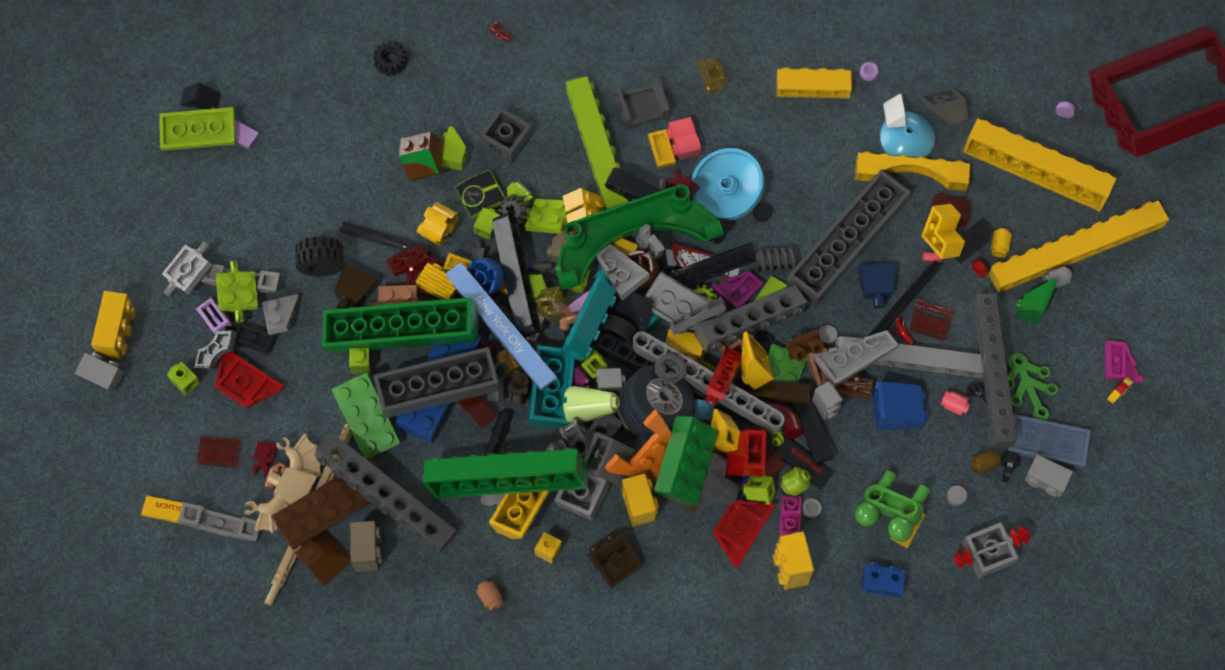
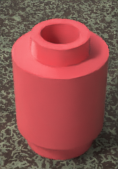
[940,391,971,416]

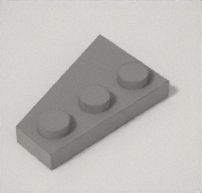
[596,244,650,300]

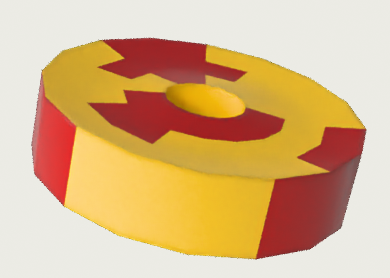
[1107,377,1134,404]

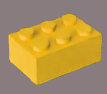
[91,291,136,361]
[773,532,814,590]

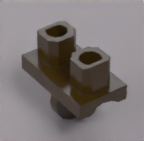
[508,373,530,405]

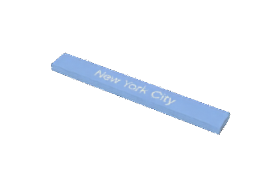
[446,263,557,390]

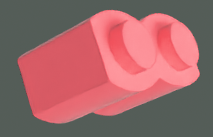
[666,117,701,160]

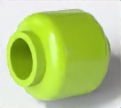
[781,467,811,496]

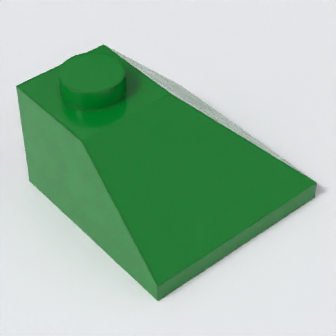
[1015,278,1057,325]

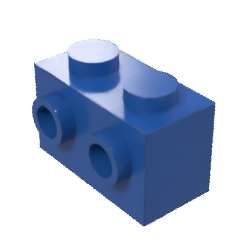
[861,563,906,598]

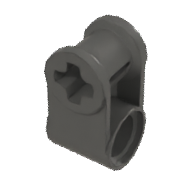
[559,417,592,456]

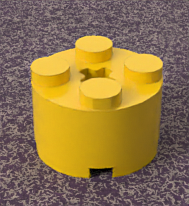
[417,202,459,246]

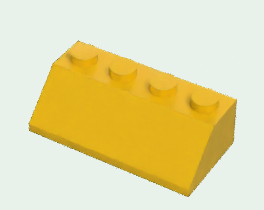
[489,491,549,539]

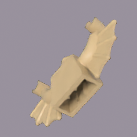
[244,434,322,533]

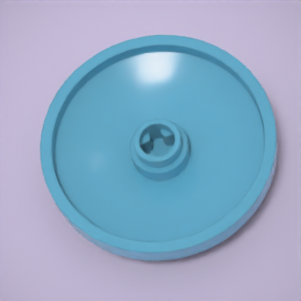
[691,148,765,221]

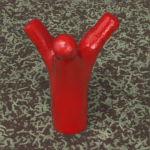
[891,318,914,345]

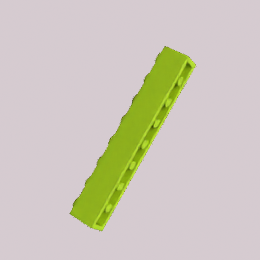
[566,76,630,210]

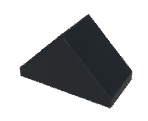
[180,82,221,109]

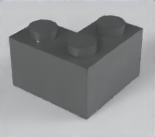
[700,453,739,505]

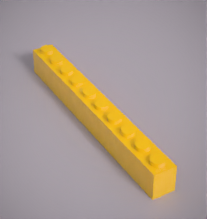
[988,201,1169,294]

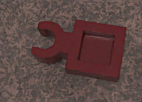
[666,170,700,199]
[253,441,277,477]

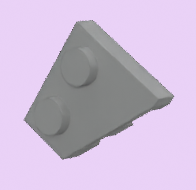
[262,294,300,335]

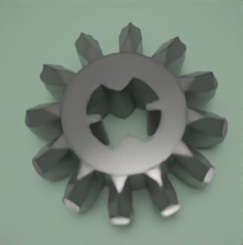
[498,194,531,224]

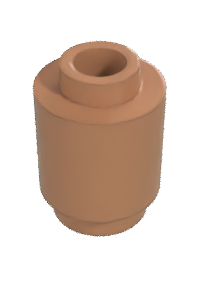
[476,580,504,611]

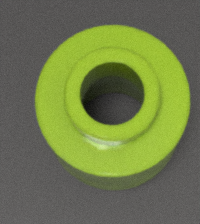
[507,181,534,208]

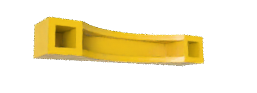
[855,152,970,191]

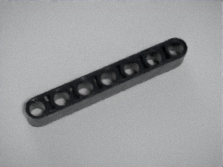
[605,168,728,244]
[492,212,541,339]

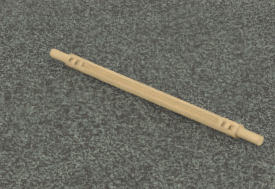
[265,423,353,606]

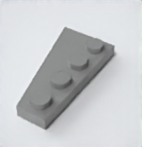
[812,330,898,387]

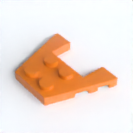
[604,409,671,481]

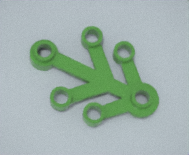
[1008,353,1058,421]

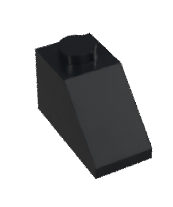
[954,221,992,264]

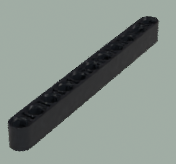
[564,323,755,422]

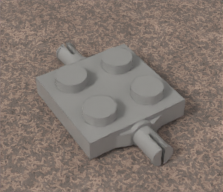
[162,241,212,297]

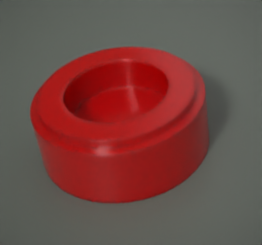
[971,259,988,278]

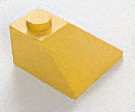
[741,331,774,390]

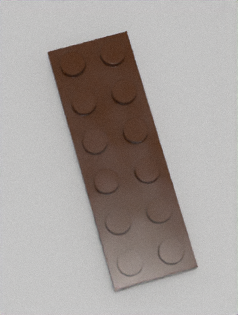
[271,457,387,550]

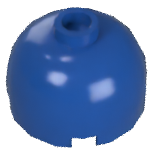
[467,258,504,296]

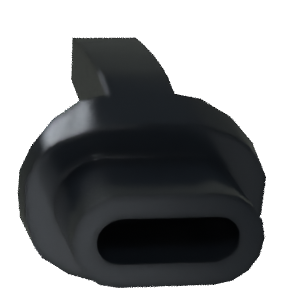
[1000,451,1020,483]

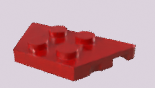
[215,351,284,409]
[712,500,776,569]

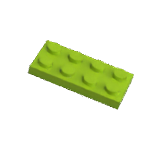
[159,107,236,151]

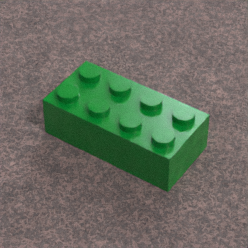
[654,416,719,506]

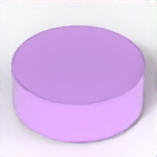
[860,62,879,81]
[1056,102,1075,118]

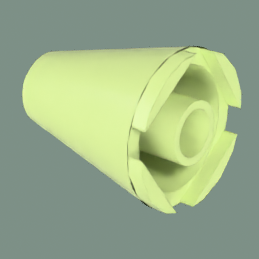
[563,386,620,423]

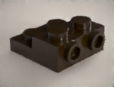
[586,532,643,589]

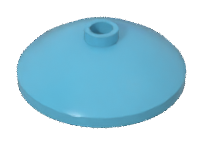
[880,112,935,158]

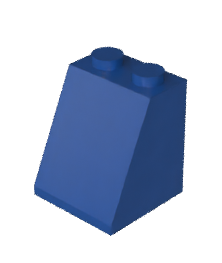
[872,381,928,431]

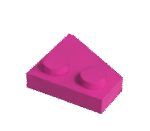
[1105,340,1143,383]

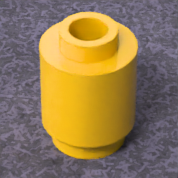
[990,228,1012,258]

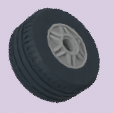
[619,365,695,440]

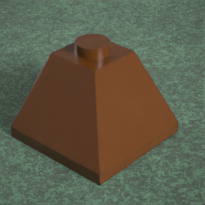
[295,532,351,586]

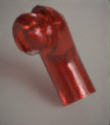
[489,22,513,43]

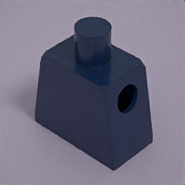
[857,264,896,309]

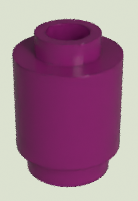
[572,365,593,389]

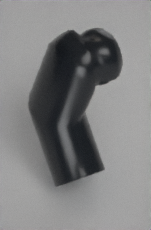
[966,384,987,404]

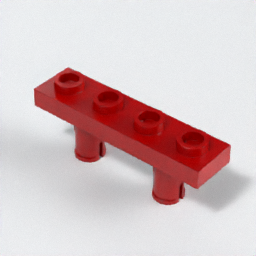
[705,347,742,405]

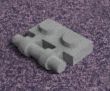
[635,224,665,261]

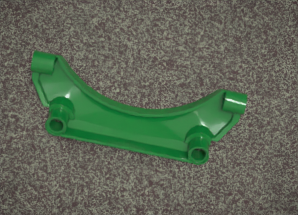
[555,184,724,291]

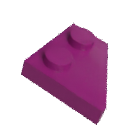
[711,271,763,309]

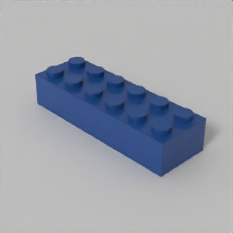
[396,335,482,443]

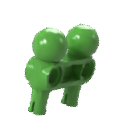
[855,470,930,542]

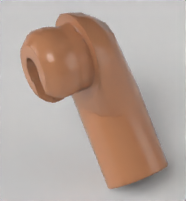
[559,314,578,330]
[264,463,286,490]

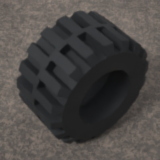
[295,236,344,277]

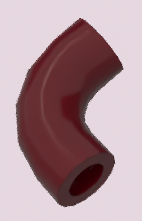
[759,401,803,439]

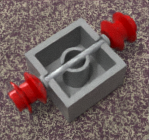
[953,522,1030,579]

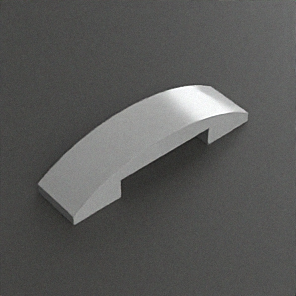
[201,264,280,293]
[178,502,259,541]

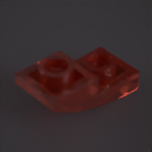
[386,243,431,276]
[456,396,497,429]

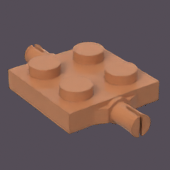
[366,285,431,307]

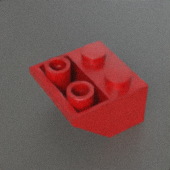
[726,430,767,476]

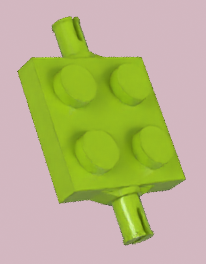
[525,199,570,234]
[215,260,258,323]

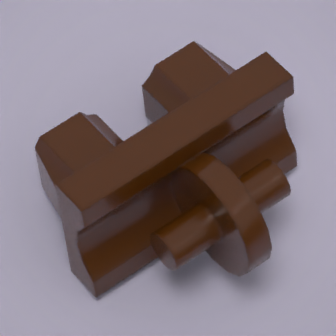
[785,330,823,361]
[836,376,873,400]

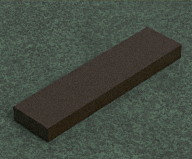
[734,377,812,405]

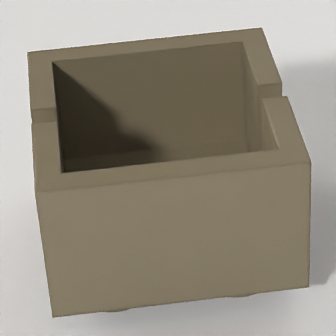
[350,521,382,571]

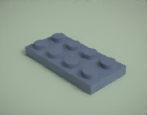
[1007,414,1091,469]

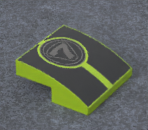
[455,170,505,219]

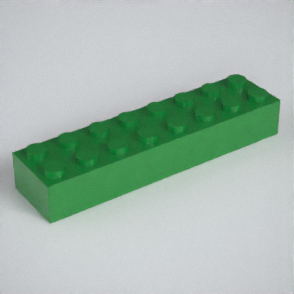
[322,297,478,354]
[423,448,588,499]

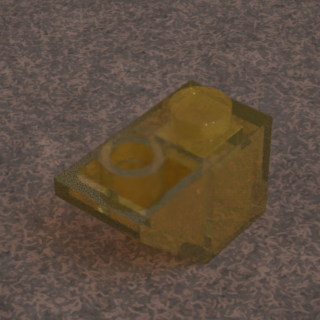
[696,56,726,94]
[536,286,570,325]

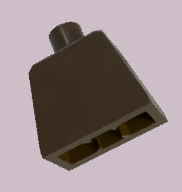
[334,263,378,309]

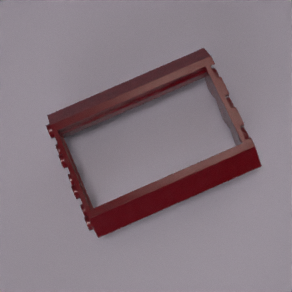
[1088,26,1225,158]

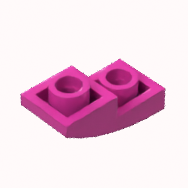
[779,495,801,537]

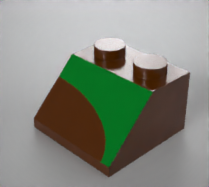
[399,132,444,181]

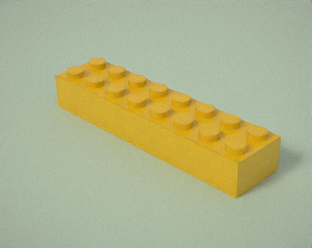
[963,118,1116,212]

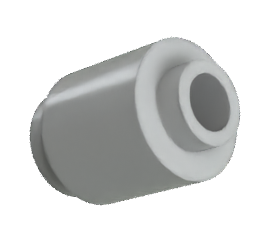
[1042,266,1072,289]

